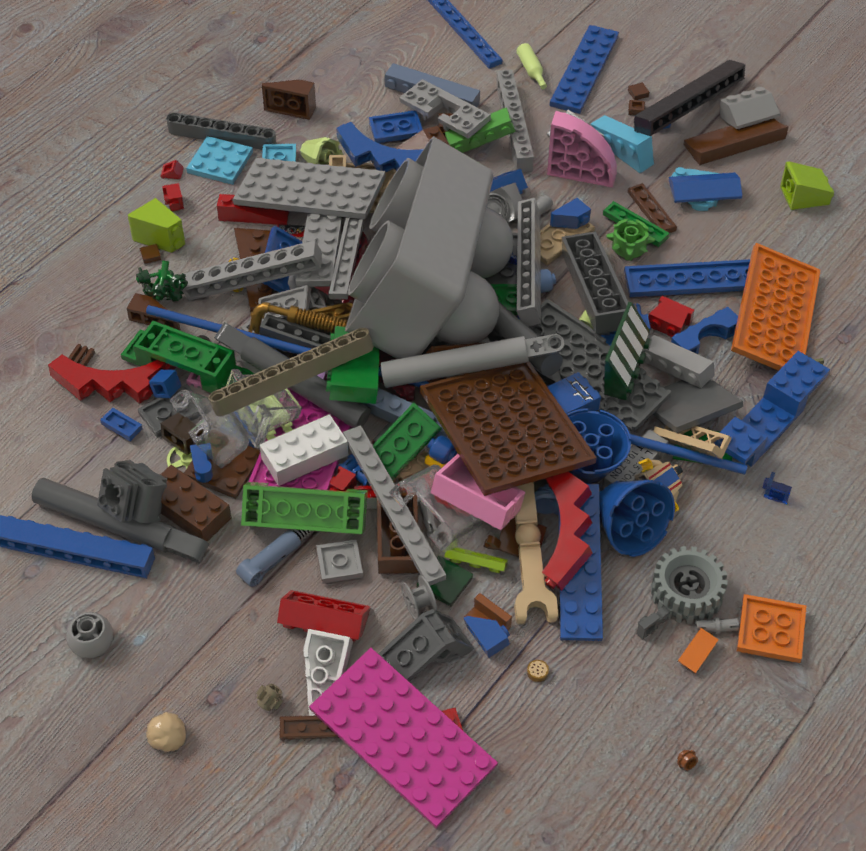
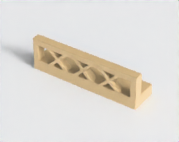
[653,425,732,459]

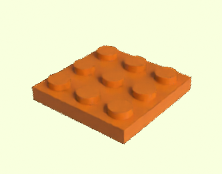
[737,594,807,663]

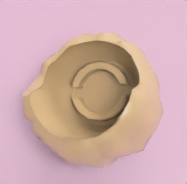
[146,712,186,752]

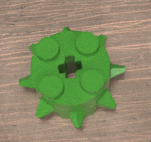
[606,219,655,261]

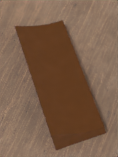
[683,118,789,165]

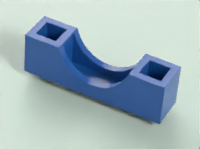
[671,307,738,354]

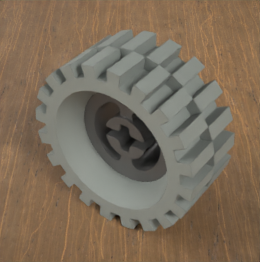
[651,546,728,624]

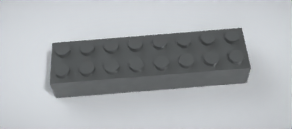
[562,231,628,334]

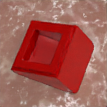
[160,159,184,179]

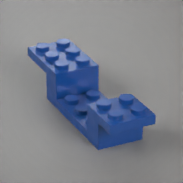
[714,351,830,467]

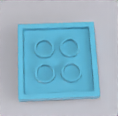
[186,136,253,185]

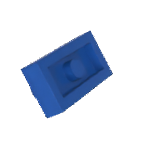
[100,408,143,441]

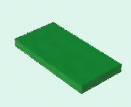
[372,402,442,481]

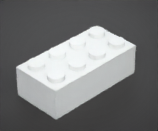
[259,414,349,486]

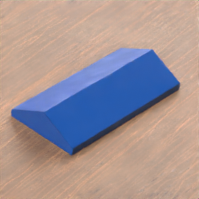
[668,173,742,203]

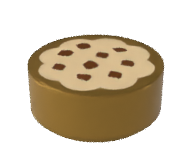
[527,660,549,682]

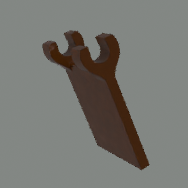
[483,516,547,558]

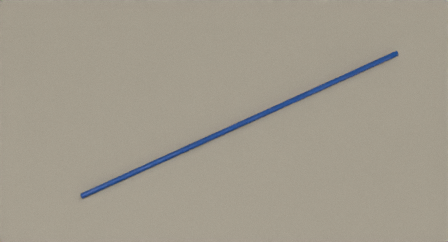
[146,305,748,475]

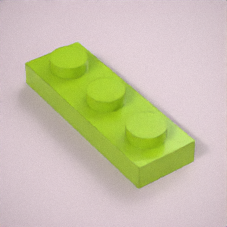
[444,546,508,573]

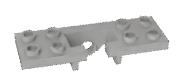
[399,79,491,139]

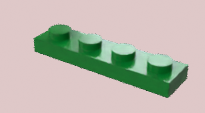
[603,201,669,247]

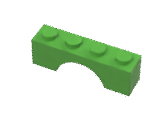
[445,107,516,153]

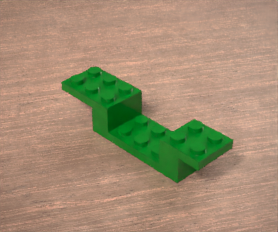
[121,321,254,393]

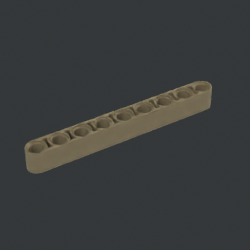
[208,328,374,416]

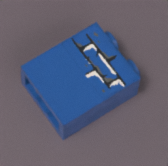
[547,372,601,414]

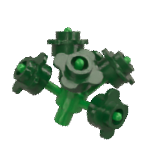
[136,260,188,302]

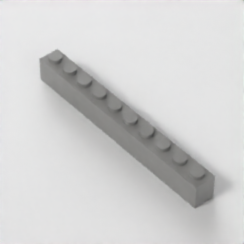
[517,198,541,326]

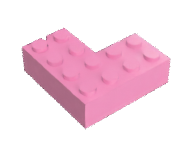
[431,454,525,530]

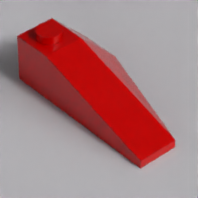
[217,194,289,225]

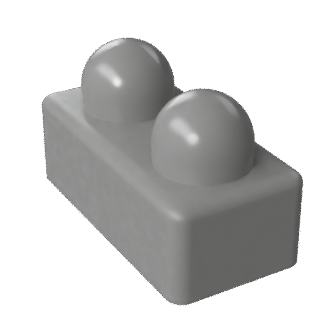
[345,136,514,359]

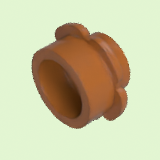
[677,750,698,771]

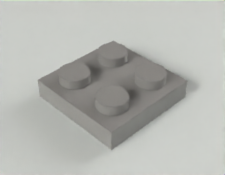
[316,539,363,584]

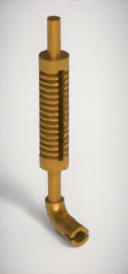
[248,302,347,334]

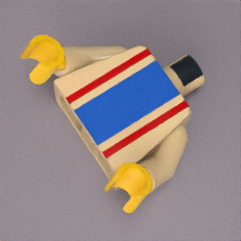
[635,458,683,512]

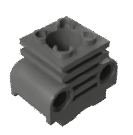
[97,460,167,523]

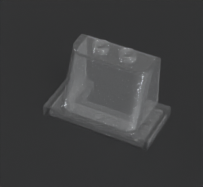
[226,369,302,448]

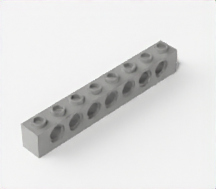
[496,69,534,173]
[182,240,322,301]

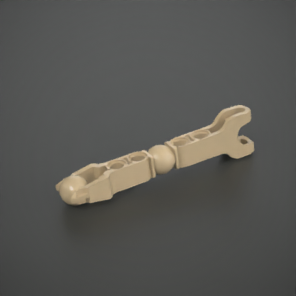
[514,482,558,625]

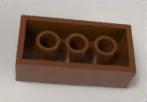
[160,465,232,542]
[377,492,419,574]

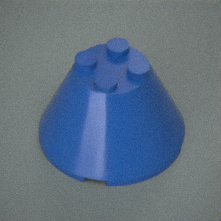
[567,408,631,484]
[599,480,675,557]

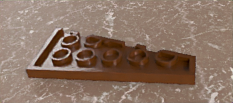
[234,228,274,312]

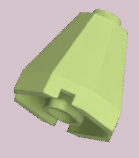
[300,137,343,165]

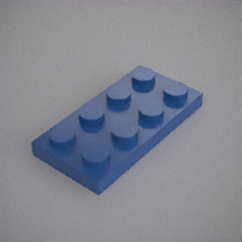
[263,225,303,292]

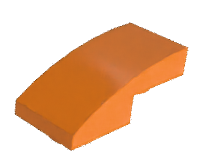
[678,628,719,674]

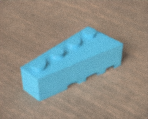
[590,115,654,173]

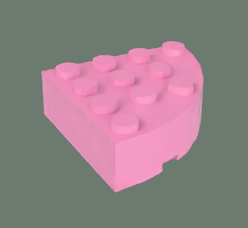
[547,111,617,188]

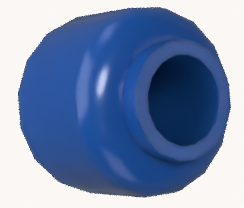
[428,435,457,464]

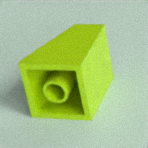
[780,161,834,210]
[127,198,185,253]

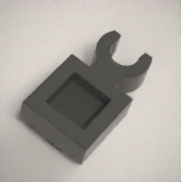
[637,606,670,640]

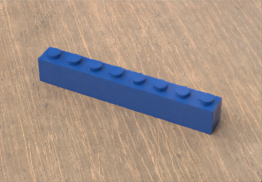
[0,515,155,579]

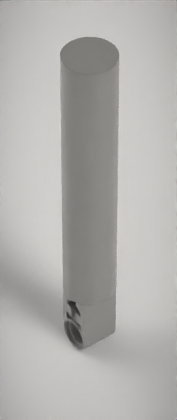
[381,334,564,388]

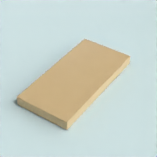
[540,222,595,265]

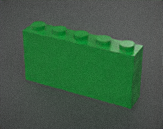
[326,326,379,404]

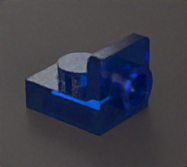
[762,472,792,504]

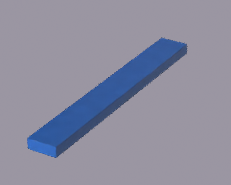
[428,0,503,69]

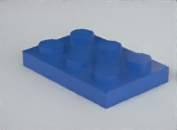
[369,110,423,143]

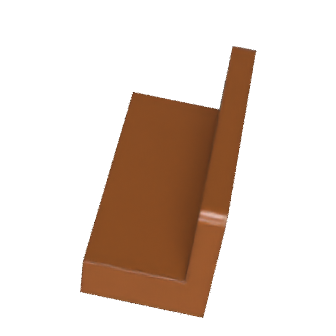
[464,593,512,630]

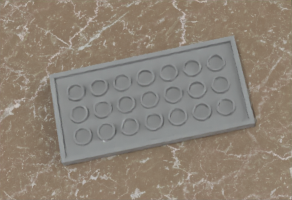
[233,158,386,219]

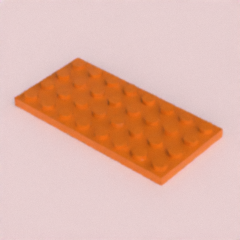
[731,243,820,371]

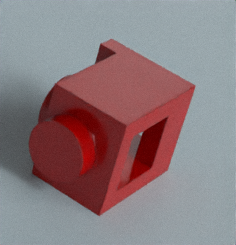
[162,183,184,211]
[329,466,357,491]

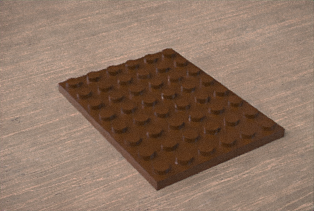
[420,362,597,496]

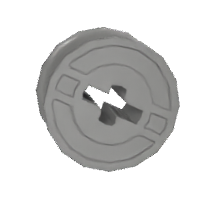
[401,575,437,620]

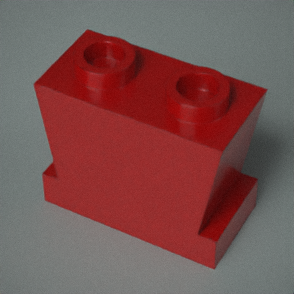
[648,296,694,337]

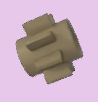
[256,683,283,711]

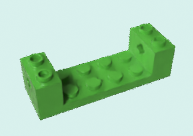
[241,482,368,534]

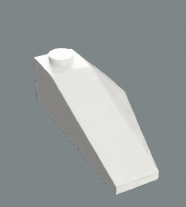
[304,629,353,716]

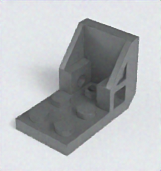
[378,609,474,682]

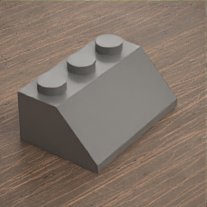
[720,87,780,129]

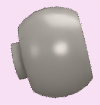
[66,612,113,659]

